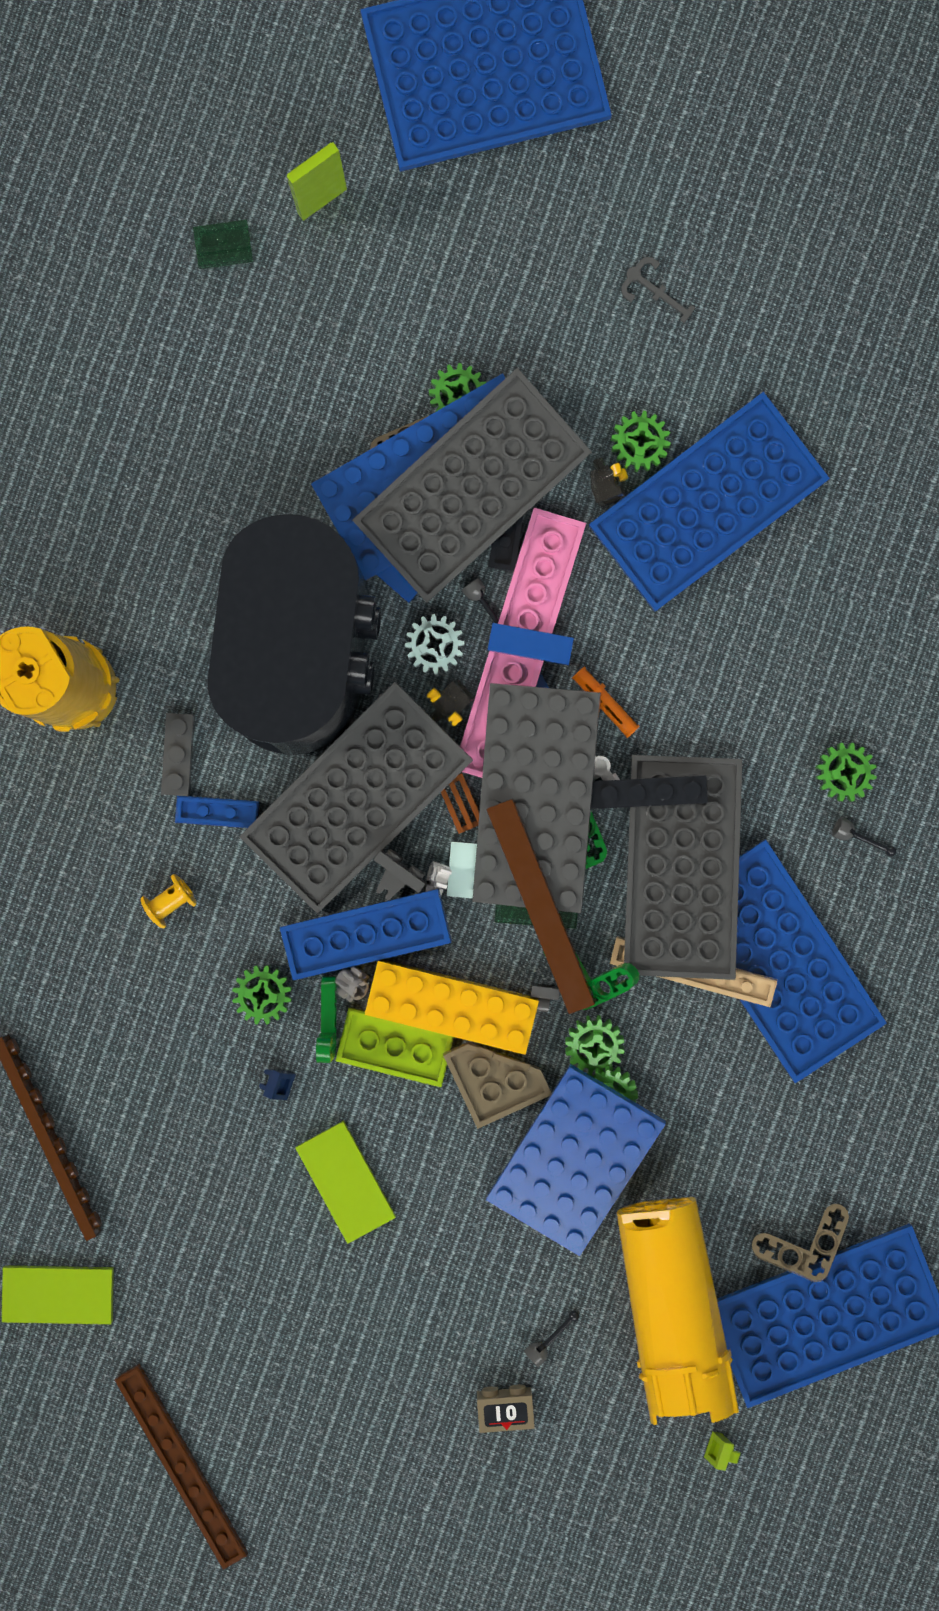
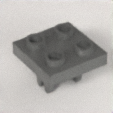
[374,849,427,900]

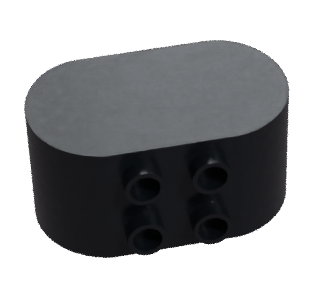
[207,514,381,755]

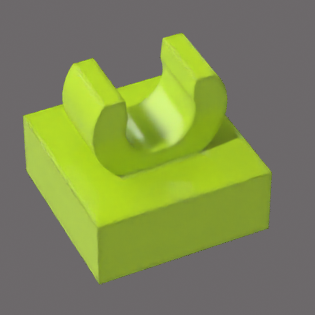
[704,1431,741,1471]

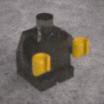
[590,457,628,507]
[427,679,475,726]

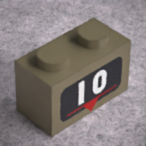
[477,1384,535,1433]

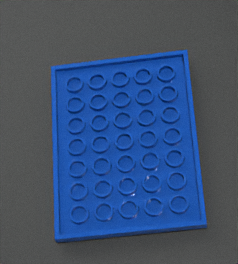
[360,0,612,172]

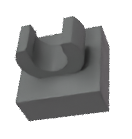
[530,983,560,1012]

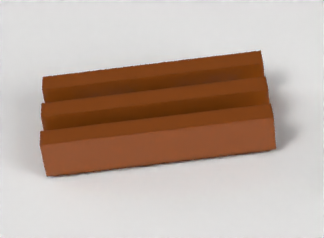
[441,773,479,834]

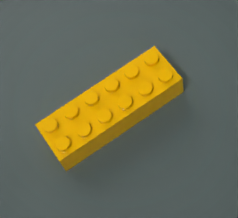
[365,959,539,1055]

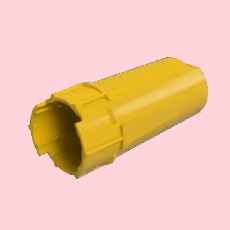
[0,627,119,732]
[617,1197,739,1425]

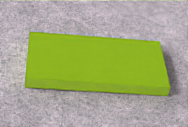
[287,142,347,221]
[335,1007,454,1087]
[295,1120,396,1244]
[2,1265,114,1324]

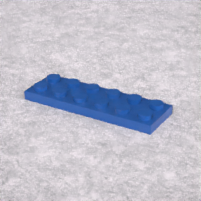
[280,888,452,980]

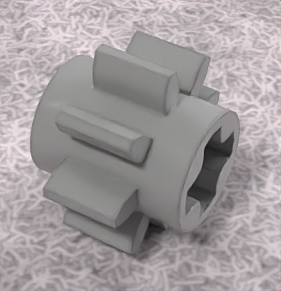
[335,966,369,1002]

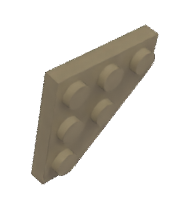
[443,1042,552,1129]

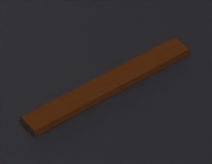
[486,798,595,1014]
[114,1363,248,1570]

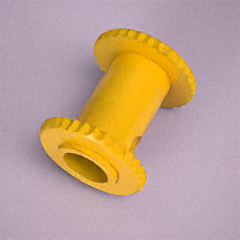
[140,874,197,929]

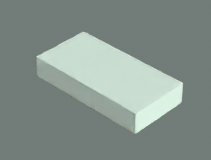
[447,842,477,898]

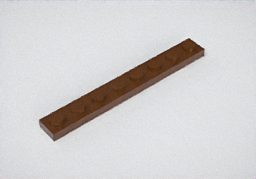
[0,1034,102,1241]

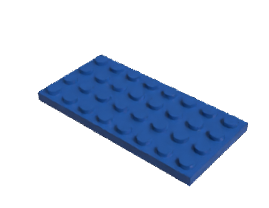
[311,373,505,580]
[589,392,830,612]
[736,840,887,1083]
[717,1223,939,1408]

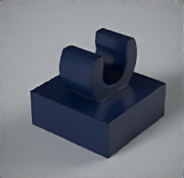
[259,1069,296,1100]

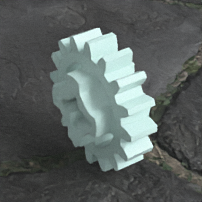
[405,614,464,675]

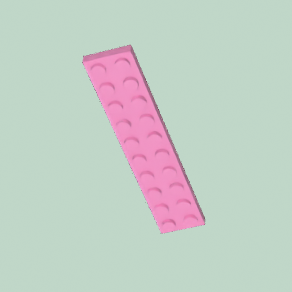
[460,508,586,778]

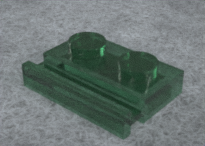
[193,219,254,269]

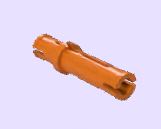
[572,666,640,738]

